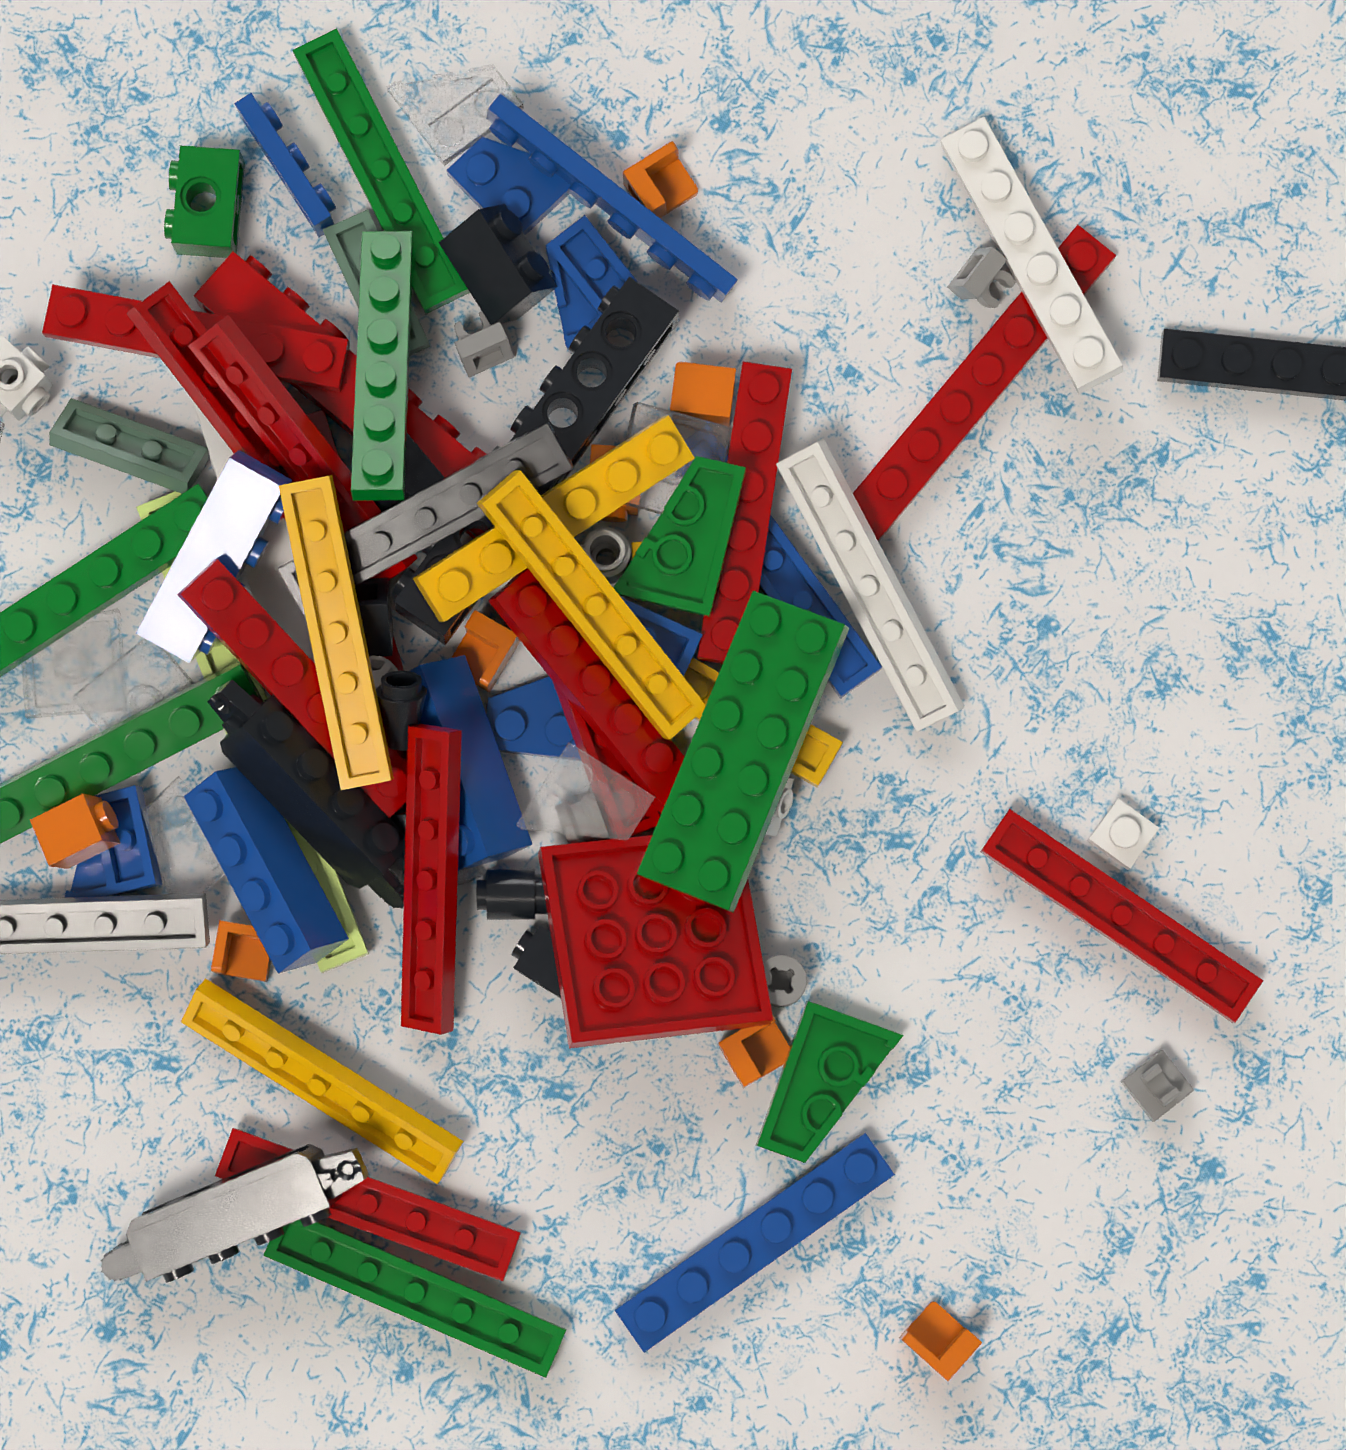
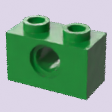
[164,145,245,258]

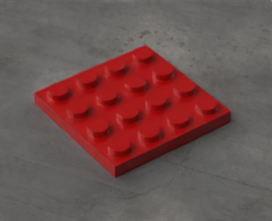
[538,835,773,1049]

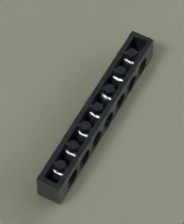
[392,277,679,646]

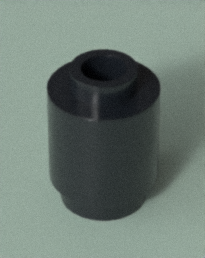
[476,869,547,920]

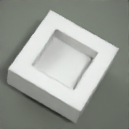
[1087,798,1159,870]

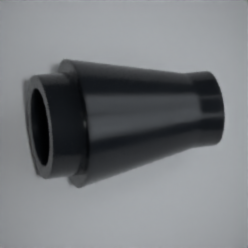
[376,671,427,751]

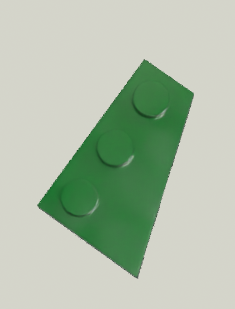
[614,456,746,617]
[755,1001,904,1163]

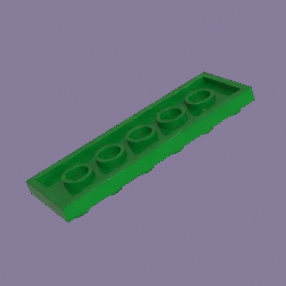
[637,591,849,913]

